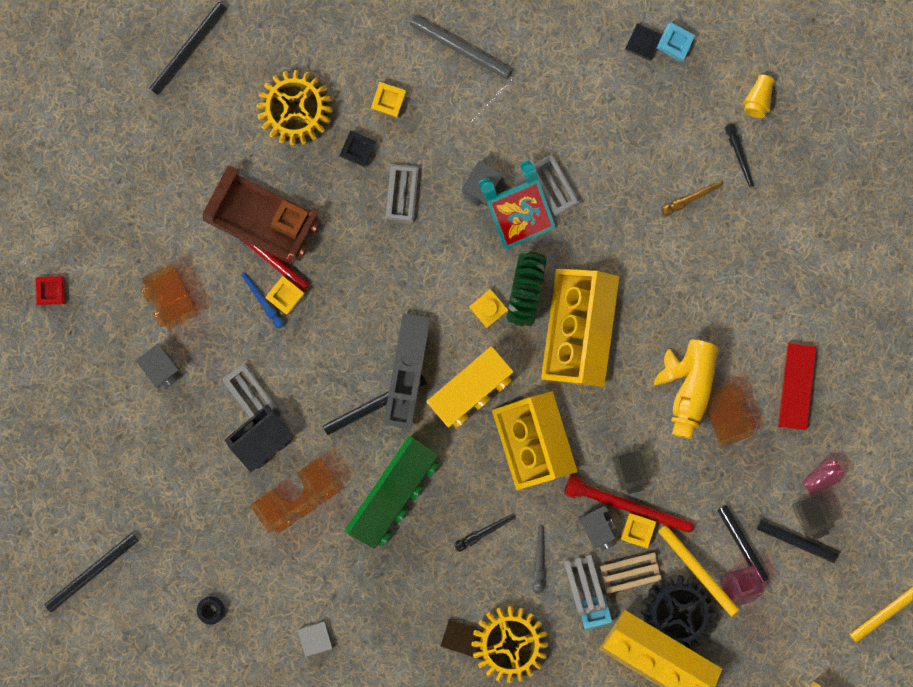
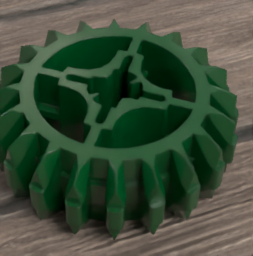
[506,251,547,327]

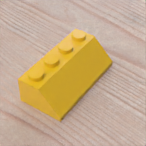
[541,269,620,387]
[598,610,722,687]

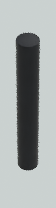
[717,505,769,584]
[756,519,838,563]

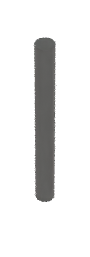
[410,15,511,79]

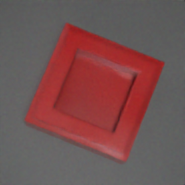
[35,276,65,306]

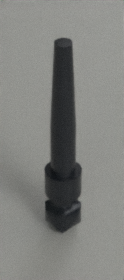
[724,123,754,187]
[454,514,515,552]

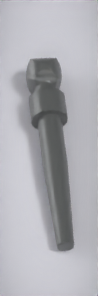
[532,526,545,594]

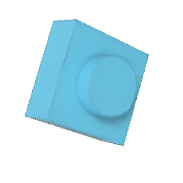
[656,22,695,61]
[581,595,612,631]

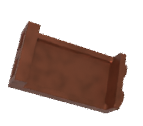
[203,165,321,265]

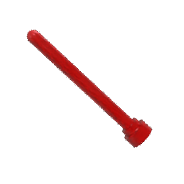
[563,474,694,533]

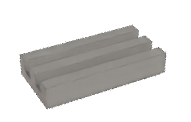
[533,154,579,216]
[385,164,419,223]
[222,363,278,418]
[564,555,606,616]

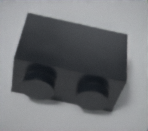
[225,404,294,472]

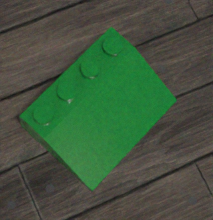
[344,435,439,549]

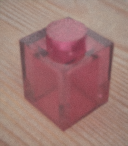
[720,565,764,606]

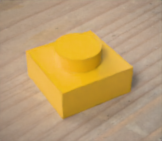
[371,82,406,118]
[265,276,305,315]
[469,289,508,328]
[620,513,656,549]

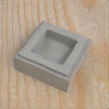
[298,621,333,657]

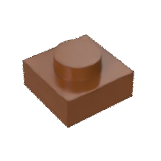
[270,200,308,239]

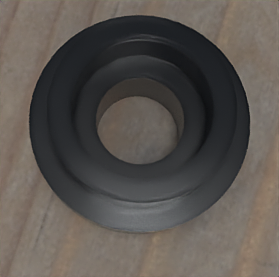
[197,596,225,625]

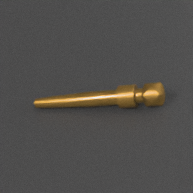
[661,181,722,217]

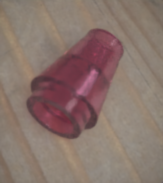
[802,457,846,495]

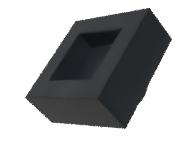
[625,23,662,61]
[339,130,376,168]

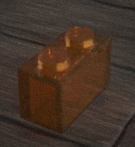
[140,263,199,330]
[706,382,756,447]

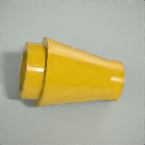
[743,75,775,118]

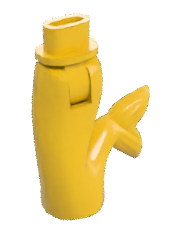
[654,339,720,439]

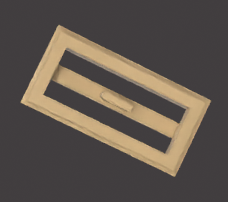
[600,552,662,594]

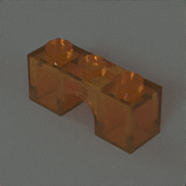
[250,457,340,534]

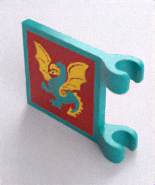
[479,160,556,250]

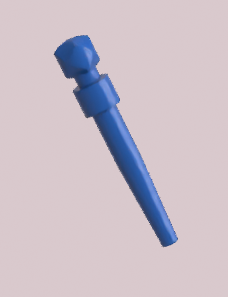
[241,272,285,328]

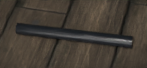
[149,2,227,95]
[323,374,427,435]
[44,532,139,613]

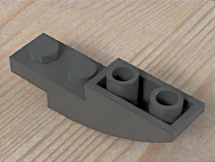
[383,313,430,429]

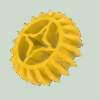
[257,70,333,146]
[471,606,548,683]

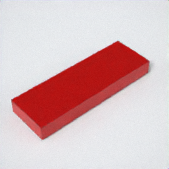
[777,343,816,430]

